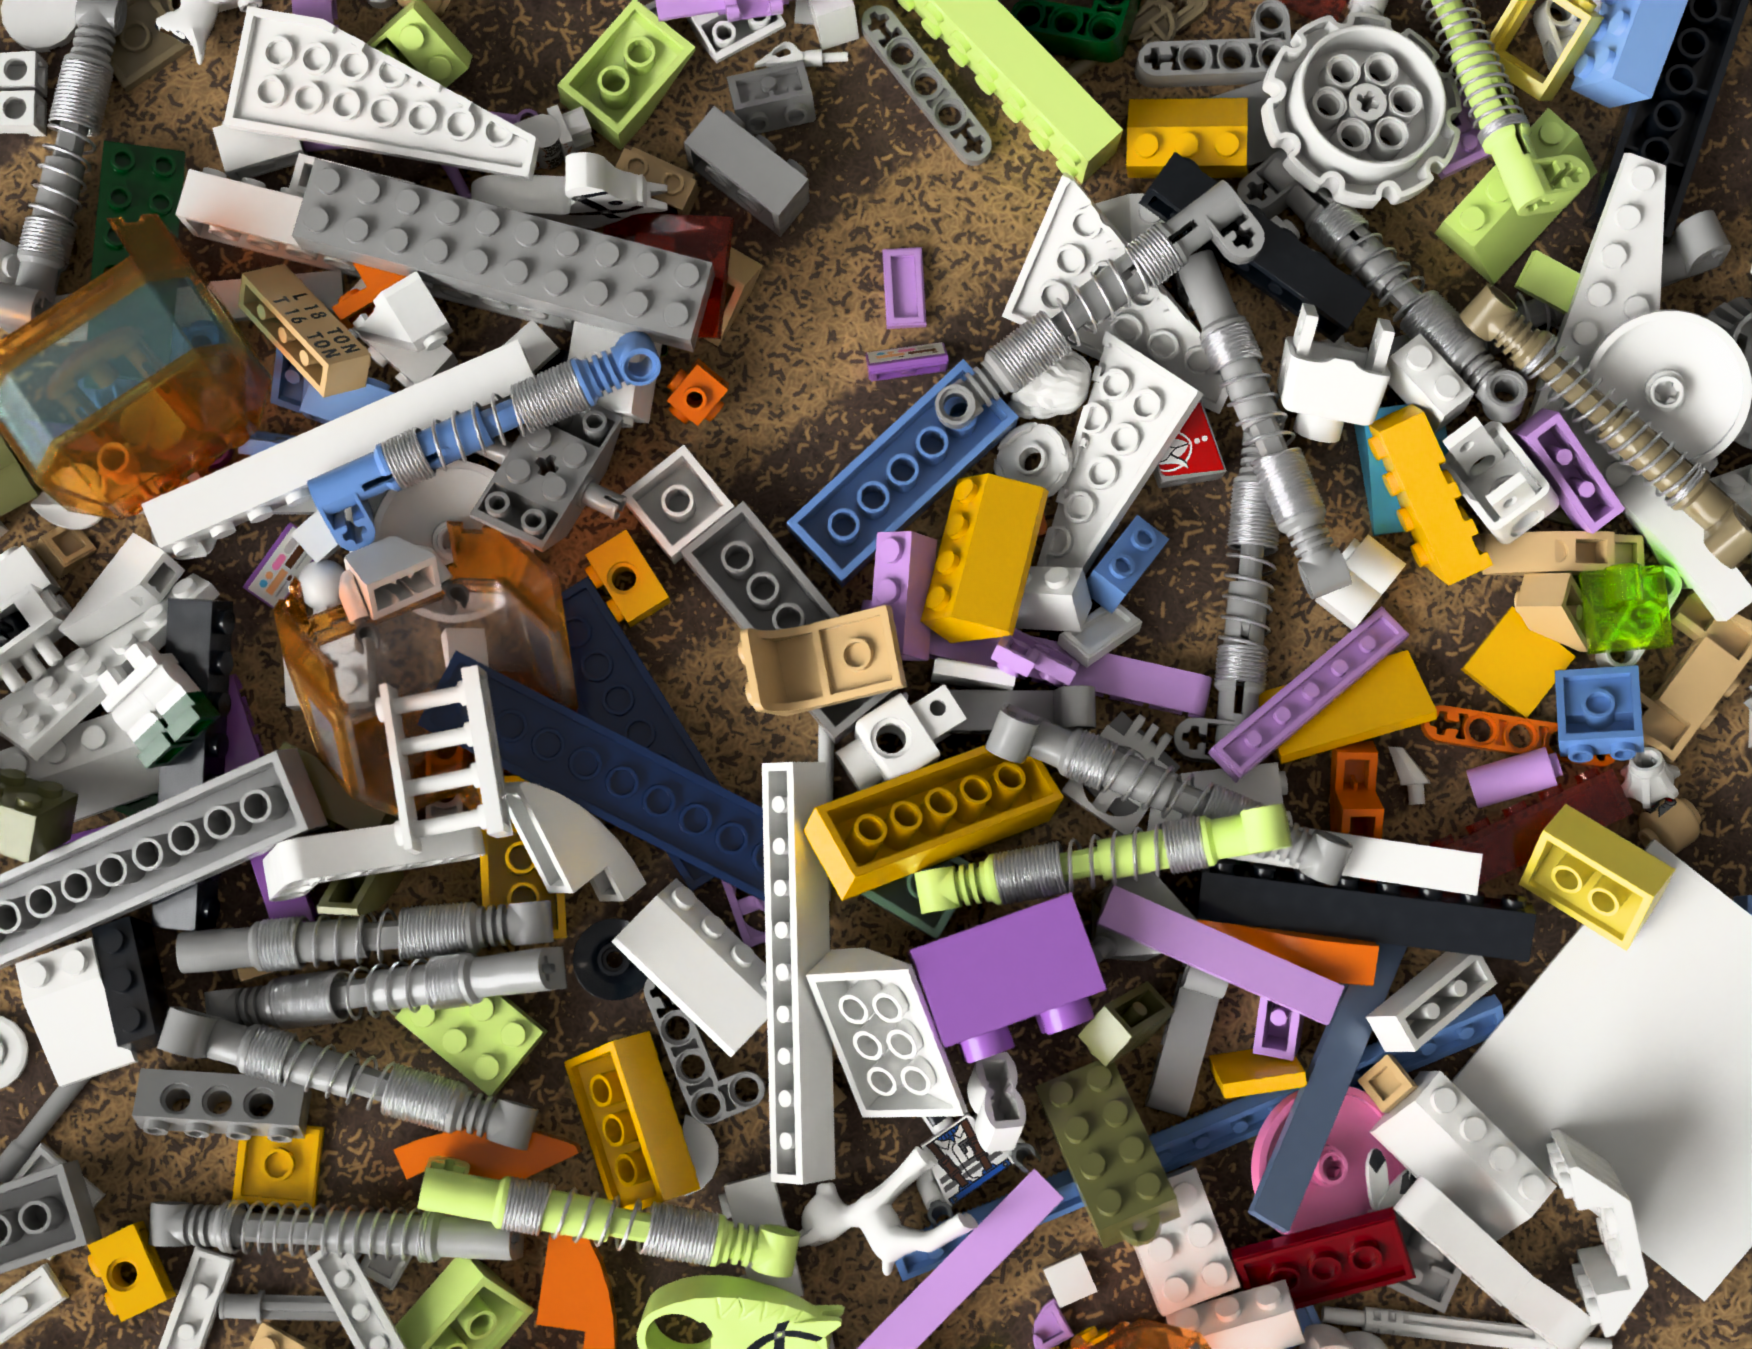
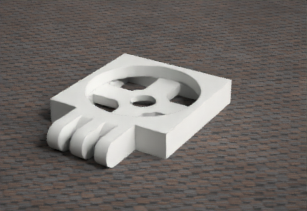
[1061,714,1173,835]

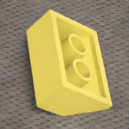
[1519,804,1676,951]

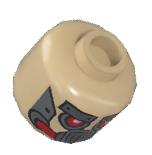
[1638,797,1701,855]

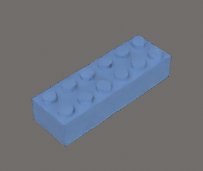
[786,359,1019,588]

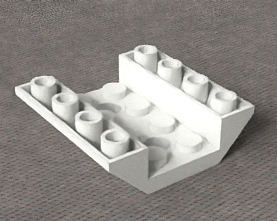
[1546,1128,1649,1337]

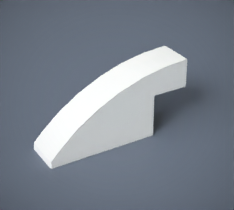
[1613,471,1752,621]
[505,781,647,902]

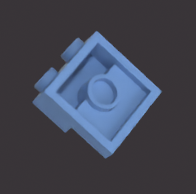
[1555,665,1644,763]

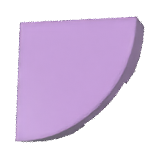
[1032,1297,1074,1349]

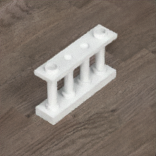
[375,665,513,855]

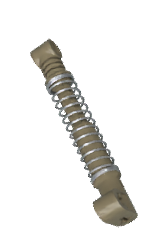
[1459,284,1752,569]

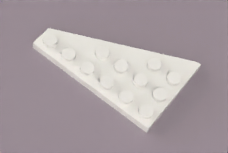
[1002,172,1228,414]

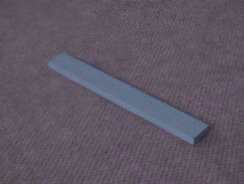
[1247,942,1407,1233]

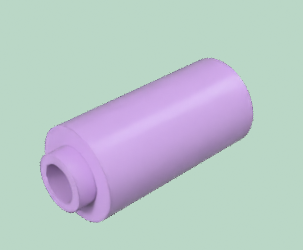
[1466,747,1563,809]

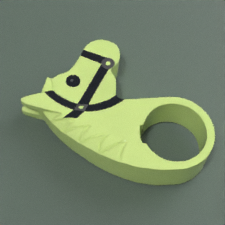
[637,1275,845,1349]

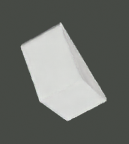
[807,0,859,50]

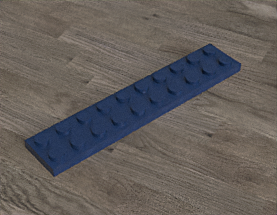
[417,651,765,902]

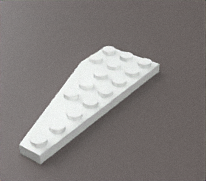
[224,6,540,181]
[1526,153,1666,490]

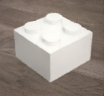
[621,444,735,564]

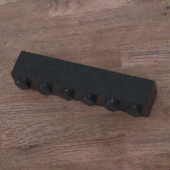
[1139,152,1372,343]

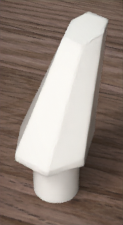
[1388,747,1430,805]

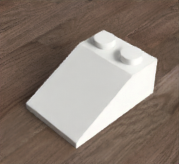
[15,938,138,1087]

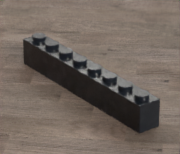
[151,598,235,931]
[1196,858,1537,962]

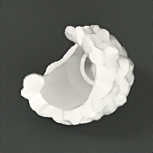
[1007,350,1092,420]

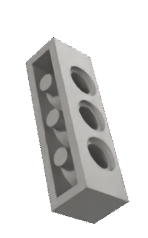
[132,1068,312,1143]

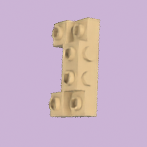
[1640,590,1752,763]

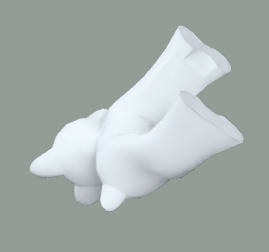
[798,1146,979,1276]

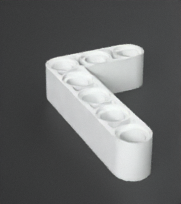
[263,820,486,902]
[1393,1176,1598,1349]

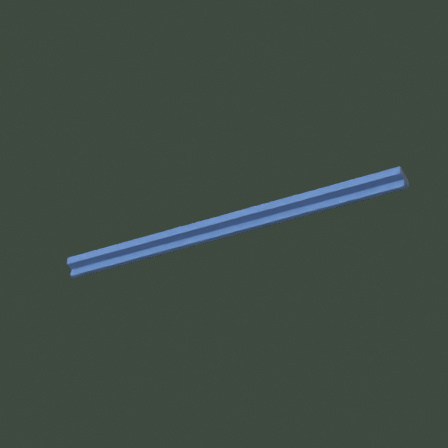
[895,994,1504,1282]

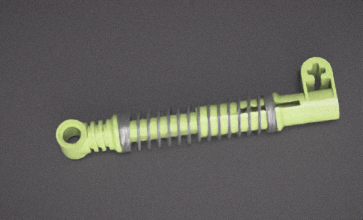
[1420,0,1590,216]

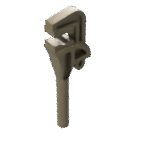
[1065,0,1208,80]

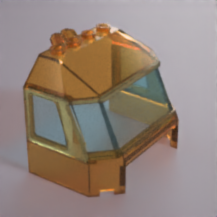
[0,213,273,520]

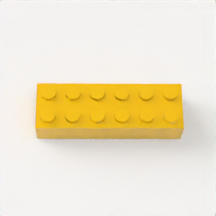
[803,745,1064,901]

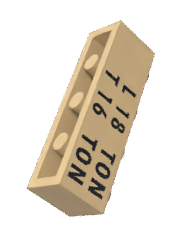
[238,264,371,398]

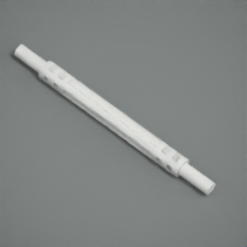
[1321,1306,1612,1349]

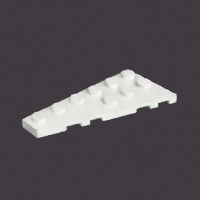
[1037,331,1204,575]
[0,573,220,761]

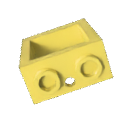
[1488,0,1604,101]

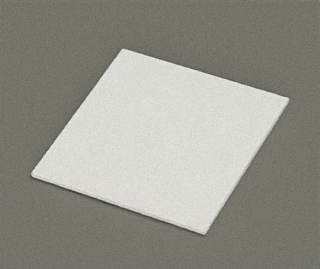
[1451,839,1752,1301]

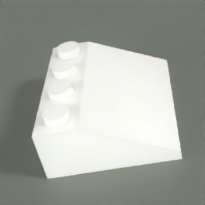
[806,947,968,1118]

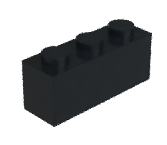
[91,916,169,1053]

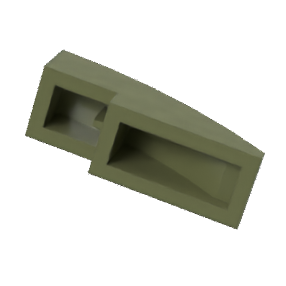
[317,870,404,916]

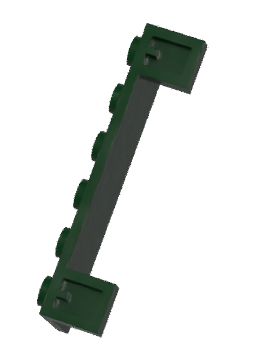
[82,140,186,385]

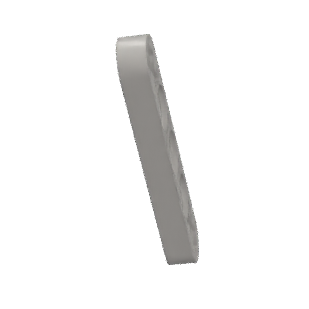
[861,5,992,166]

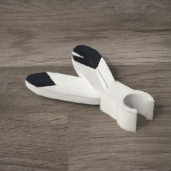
[1365,1148,1416,1213]

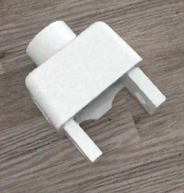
[1277,303,1395,443]
[1441,416,1559,544]
[835,684,967,791]

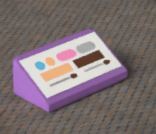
[866,342,949,382]
[243,522,314,614]

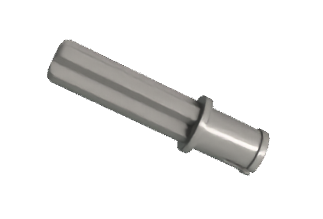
[219,1290,340,1324]

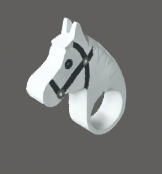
[471,152,668,230]

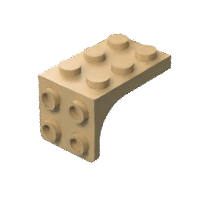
[738,605,907,717]

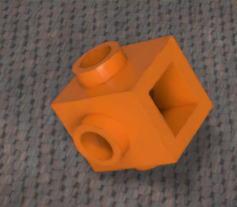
[666,358,729,426]

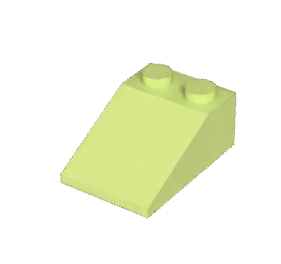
[557,0,696,151]

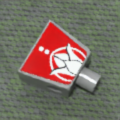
[1153,400,1227,488]

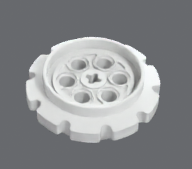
[1261,12,1462,209]

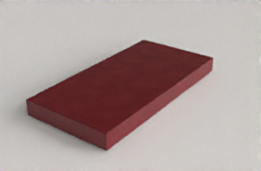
[1231,1207,1416,1309]

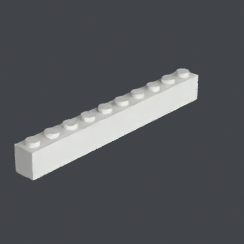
[141,339,535,556]
[762,762,835,1185]

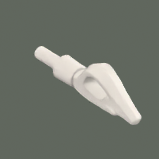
[754,41,848,68]

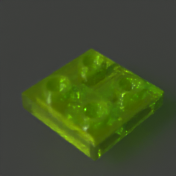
[1578,563,1674,654]

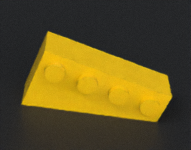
[1368,404,1493,586]

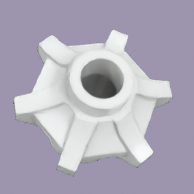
[1618,747,1681,809]

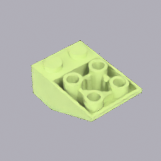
[367,0,473,88]

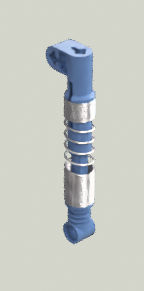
[307,331,661,551]

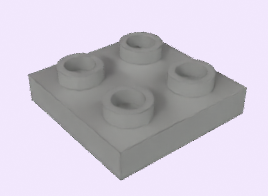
[1387,1211,1463,1314]

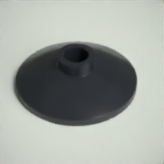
[573,918,648,1001]

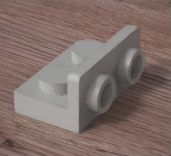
[727,60,816,135]

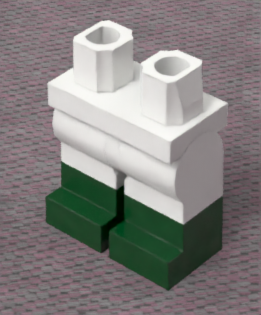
[97,641,221,769]

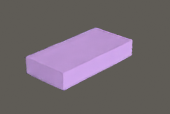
[882,247,926,329]

